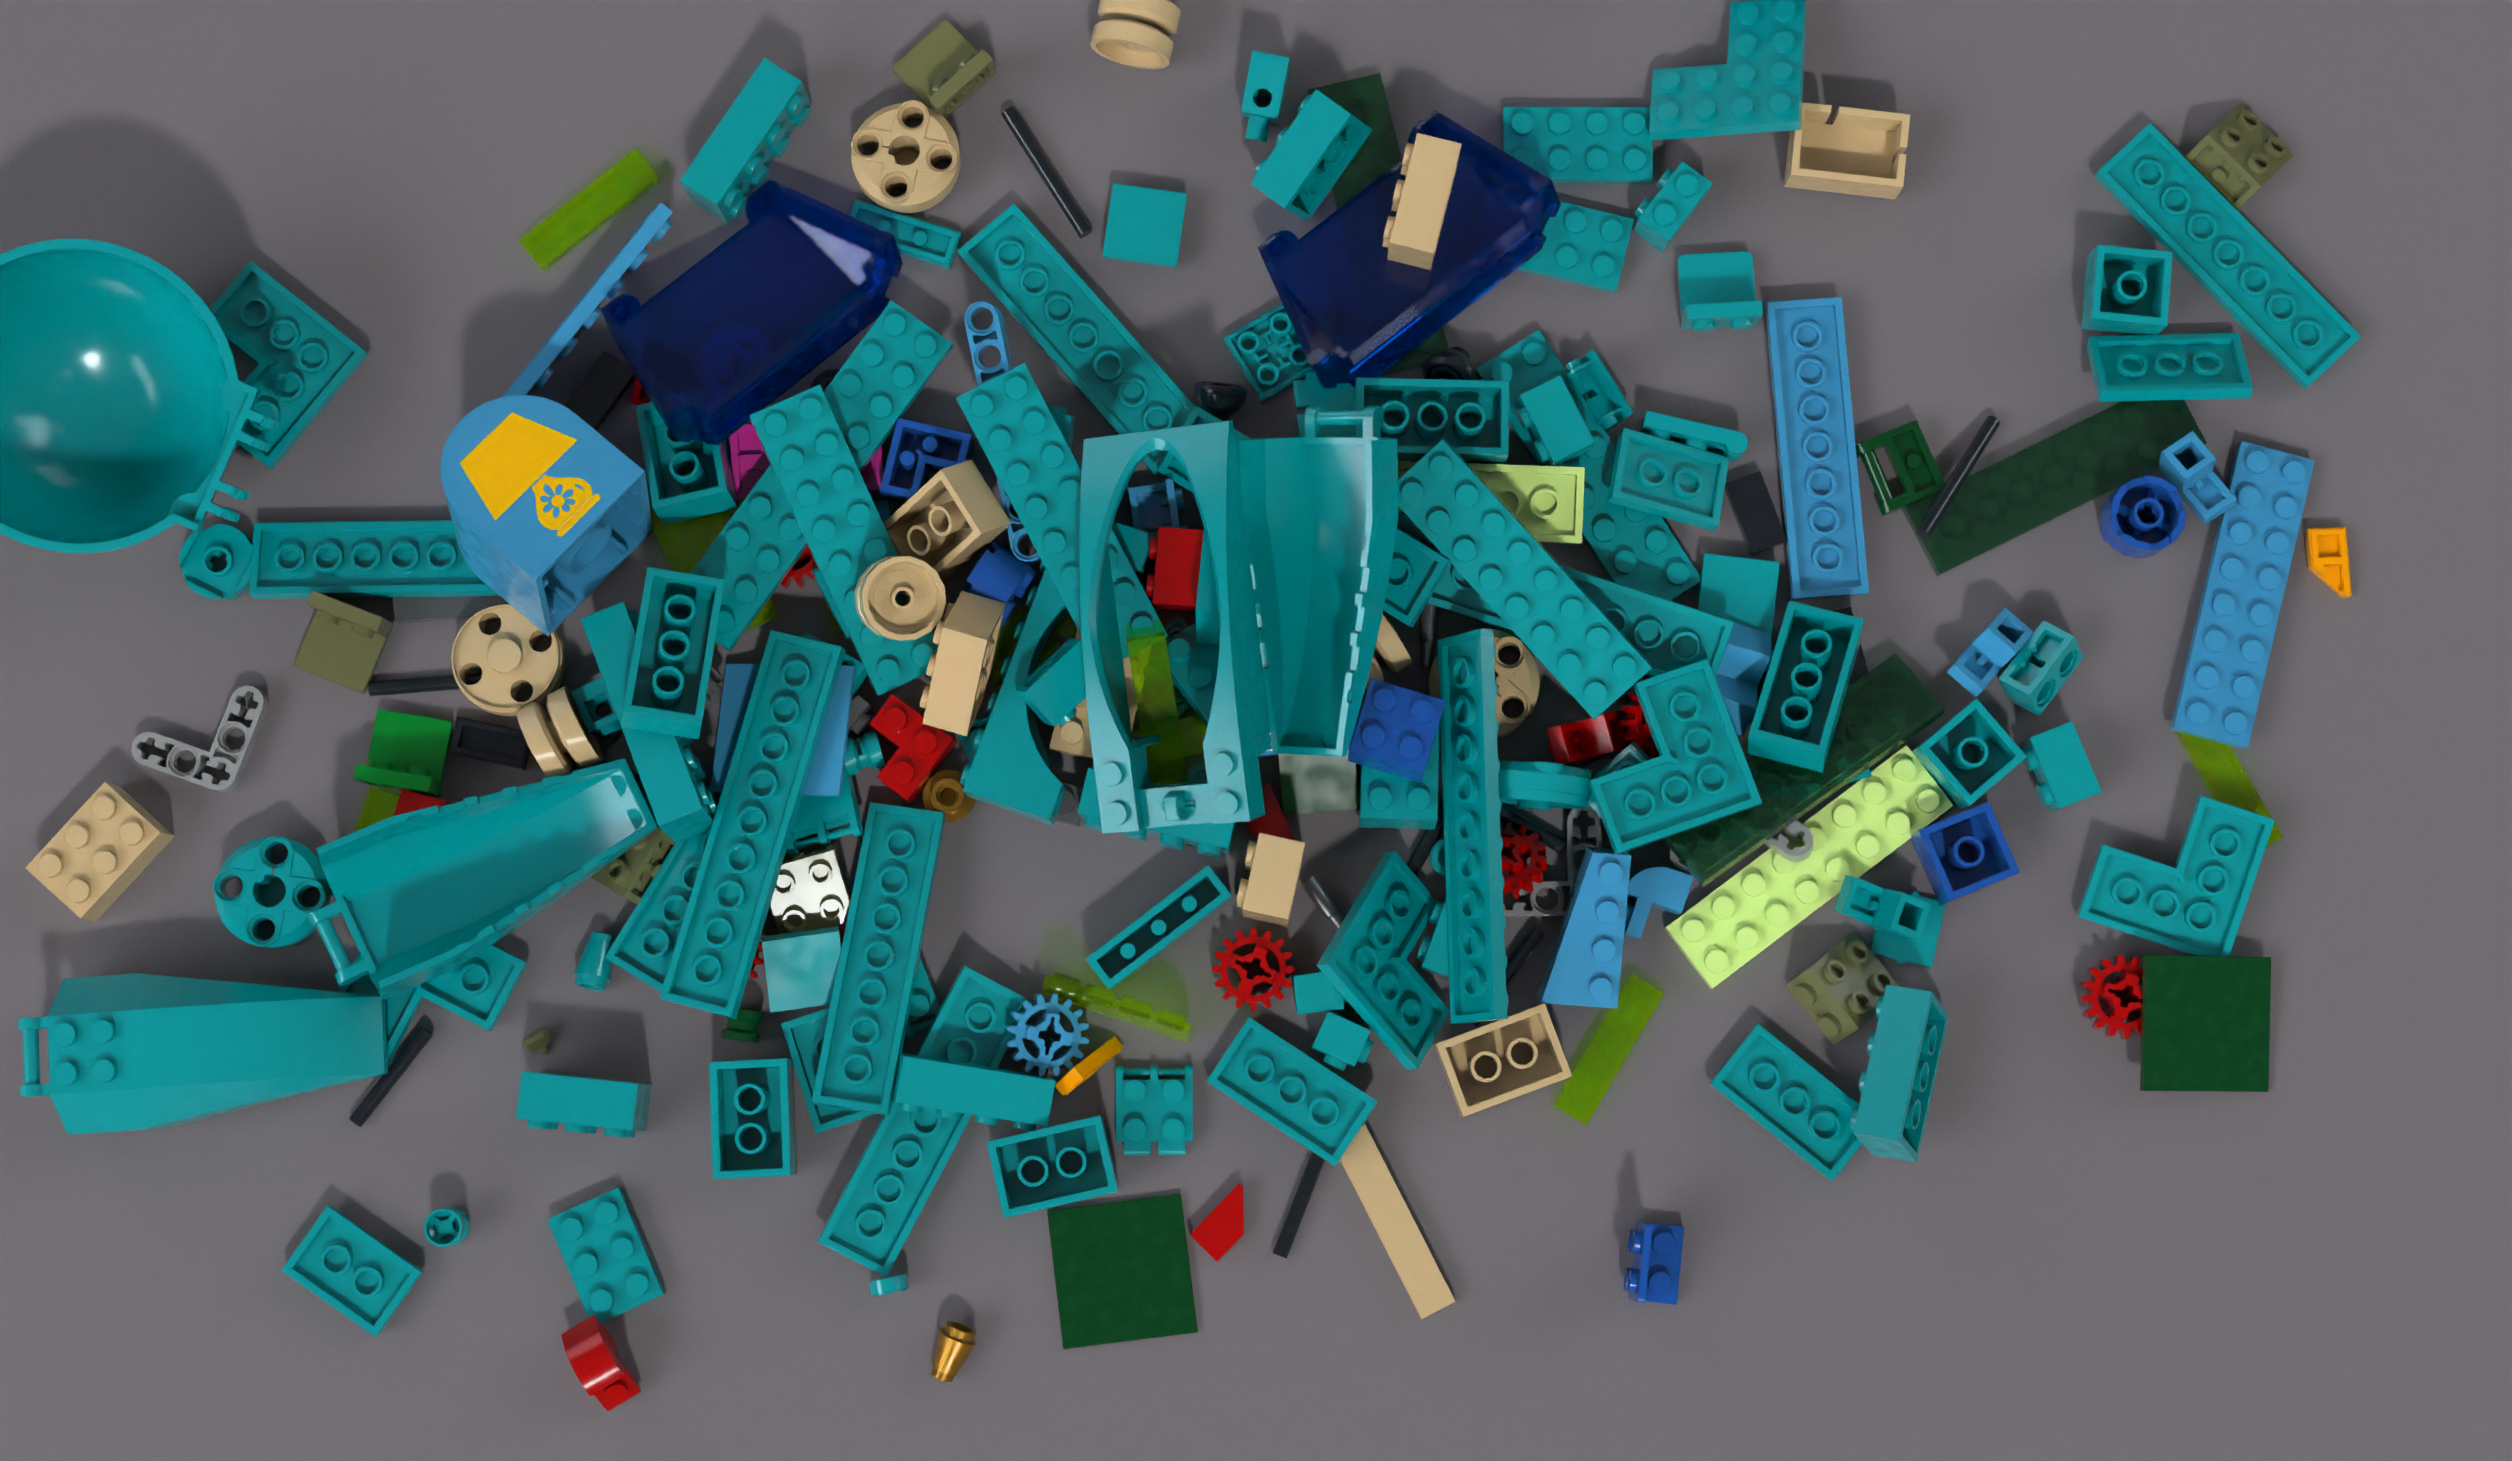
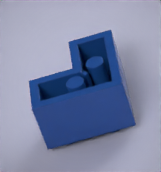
[879,418,975,503]

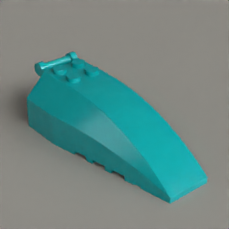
[1235,406,1398,757]
[308,758,657,1000]
[18,973,388,1135]

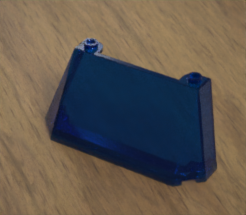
[1258,111,1561,388]
[600,180,903,445]

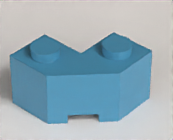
[1715,623,1774,737]

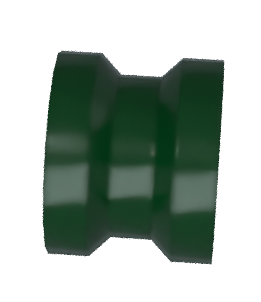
[721,1009,763,1043]

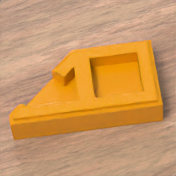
[2304,527,2352,598]
[1055,1036,1123,1096]

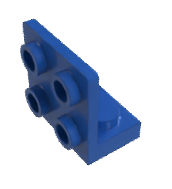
[1624,1221,1684,1305]

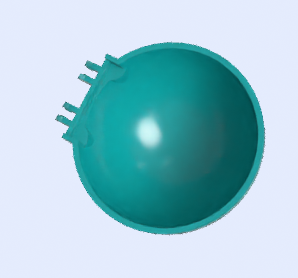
[0,239,281,553]

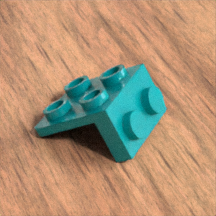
[1677,251,1763,333]

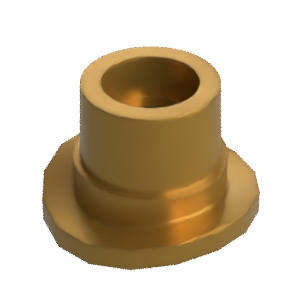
[922,770,975,823]

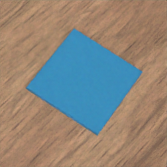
[710,664,855,797]

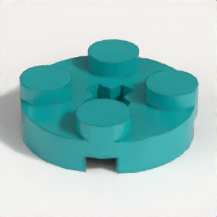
[179,524,252,601]

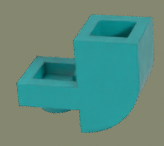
[1833,875,1932,941]

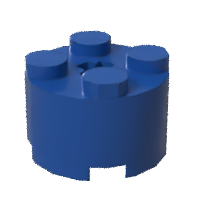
[2100,475,2187,558]
[953,540,1037,630]

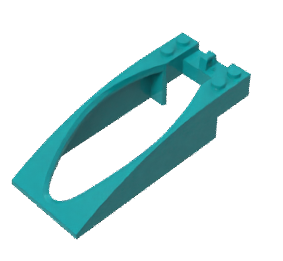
[1079,420,1271,834]

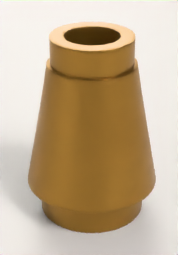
[931,1321,976,1382]

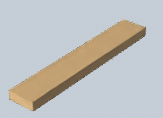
[1341,1124,1456,1319]

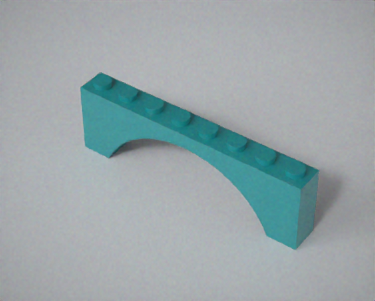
[960,522,1154,826]

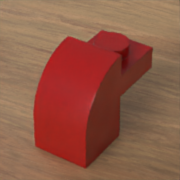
[1547,711,1630,765]
[561,1314,641,1412]

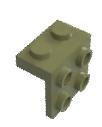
[1786,932,1899,1045]

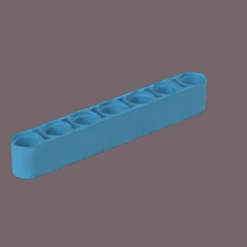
[964,301,1040,562]

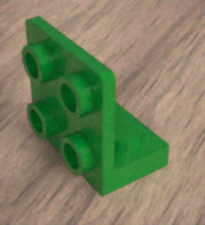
[353,709,453,796]

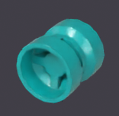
[845,730,885,775]
[423,1208,471,1247]

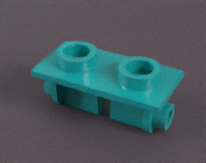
[1565,349,1634,432]

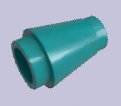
[573,932,614,991]

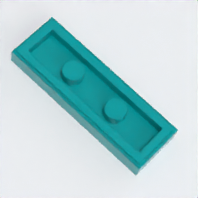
[843,199,962,270]

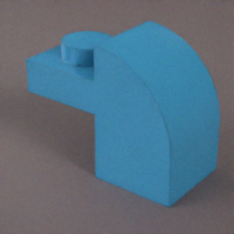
[2159,431,2237,526]
[1947,607,2034,697]
[1624,867,1694,941]

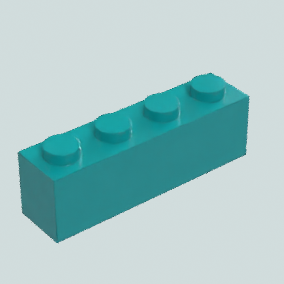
[1086,865,1232,992]
[892,1053,1056,1131]

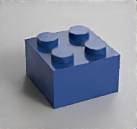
[1347,678,1446,783]
[1911,802,2020,906]

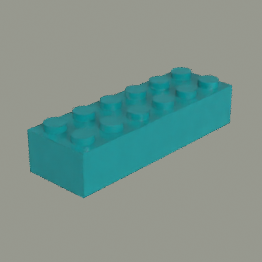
[581,601,718,843]

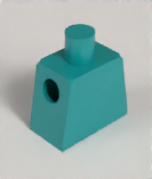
[1241,50,1291,143]

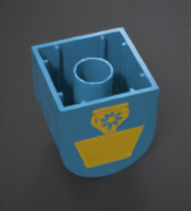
[440,395,653,637]

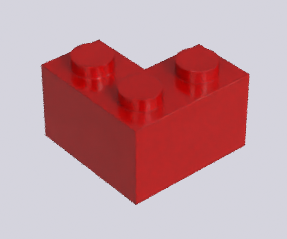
[1146,527,1204,612]
[869,694,957,805]

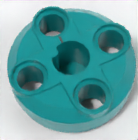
[1498,760,1592,811]
[213,836,331,949]

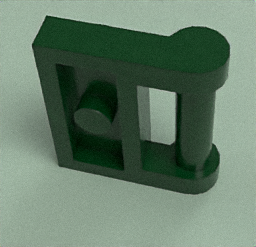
[1856,420,1945,516]

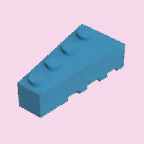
[1535,847,1631,1009]

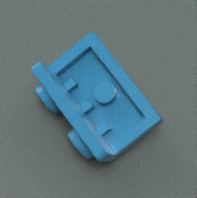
[1128,478,1188,563]

